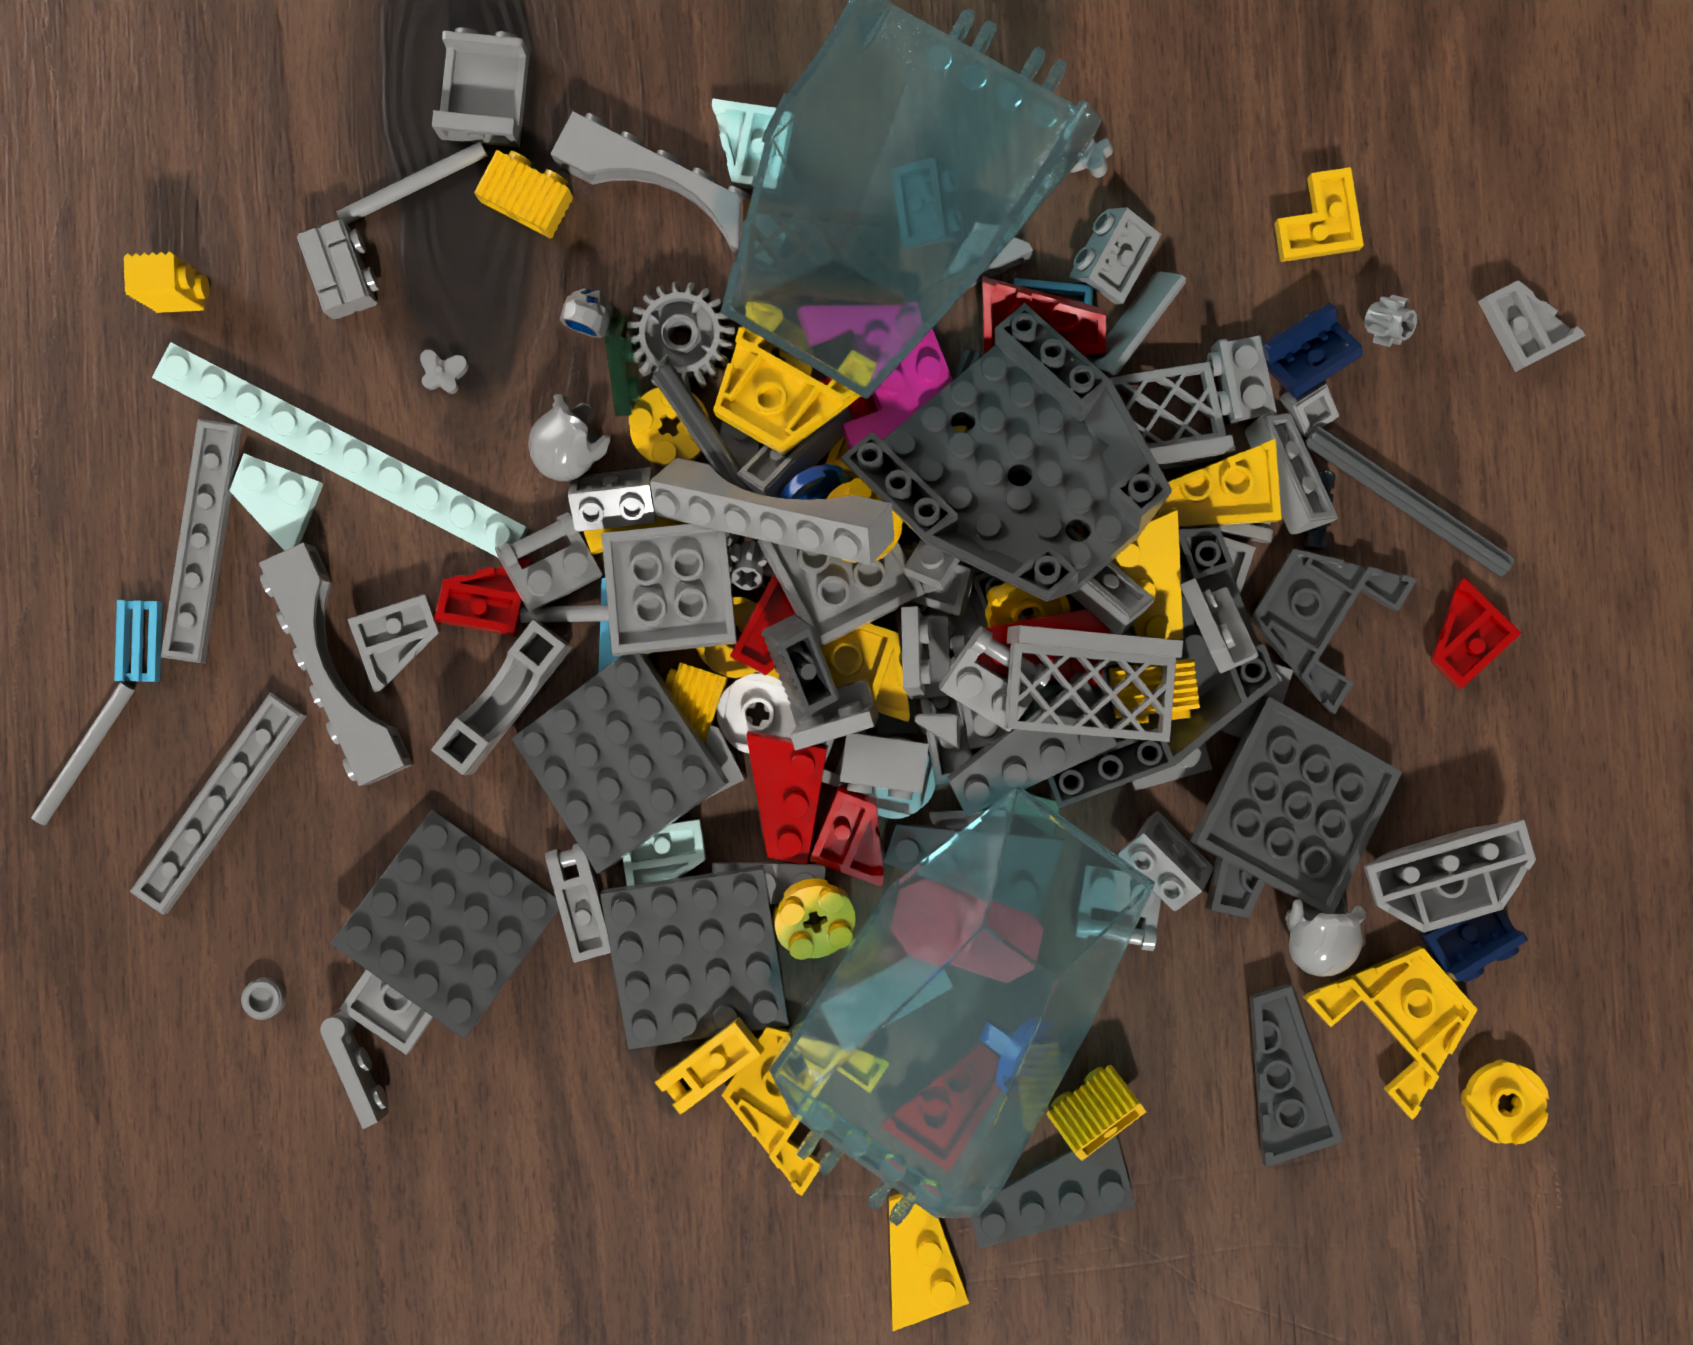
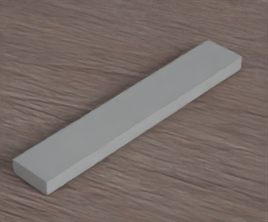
[161,419,242,664]
[130,692,307,915]

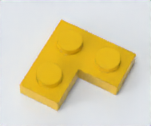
[1274,167,1364,262]

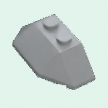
[1364,820,1536,933]

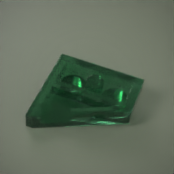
[604,316,640,417]

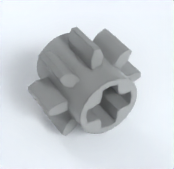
[1365,295,1417,347]
[728,540,774,591]

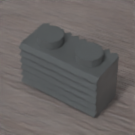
[761,615,840,715]

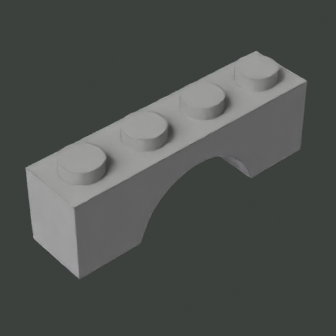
[431,620,573,775]

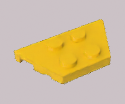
[767,623,911,722]

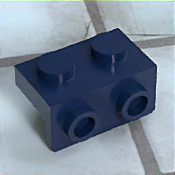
[1264,303,1363,399]
[1420,910,1528,982]

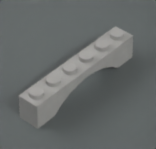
[551,111,790,273]
[650,458,894,565]
[259,543,414,786]

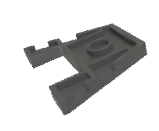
[1249,549,1417,714]

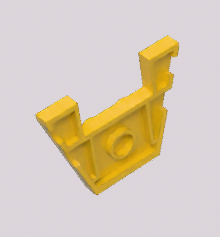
[713,304,884,456]
[1303,946,1478,1120]
[721,1026,890,1196]

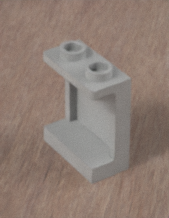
[432,27,530,148]

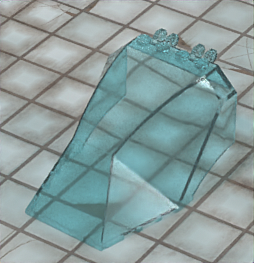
[721,0,1103,399]
[769,785,1155,1226]

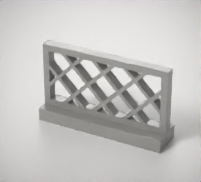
[1109,362,1236,471]
[1004,625,1183,742]

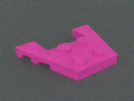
[796,308,953,450]

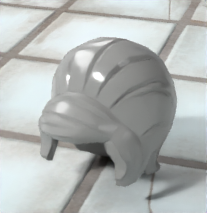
[528,394,611,482]
[1285,896,1367,977]

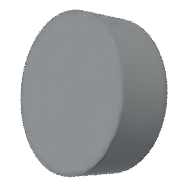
[241,977,286,1020]

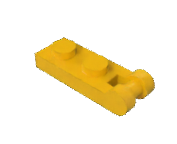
[654,1017,765,1114]

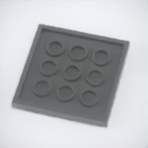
[511,653,729,874]
[1190,696,1402,914]
[330,810,559,1039]
[600,865,789,1050]

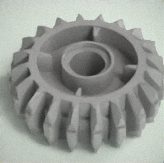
[626,281,736,391]

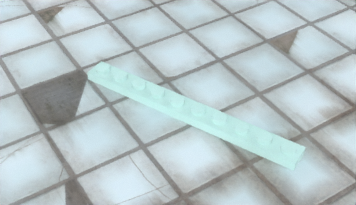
[152,342,529,557]

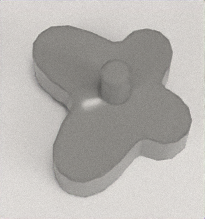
[1063,135,1113,178]
[420,350,469,394]

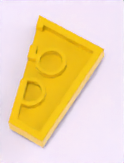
[1155,438,1282,528]
[1111,507,1183,640]
[889,1183,969,1331]

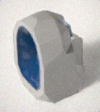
[560,288,613,338]

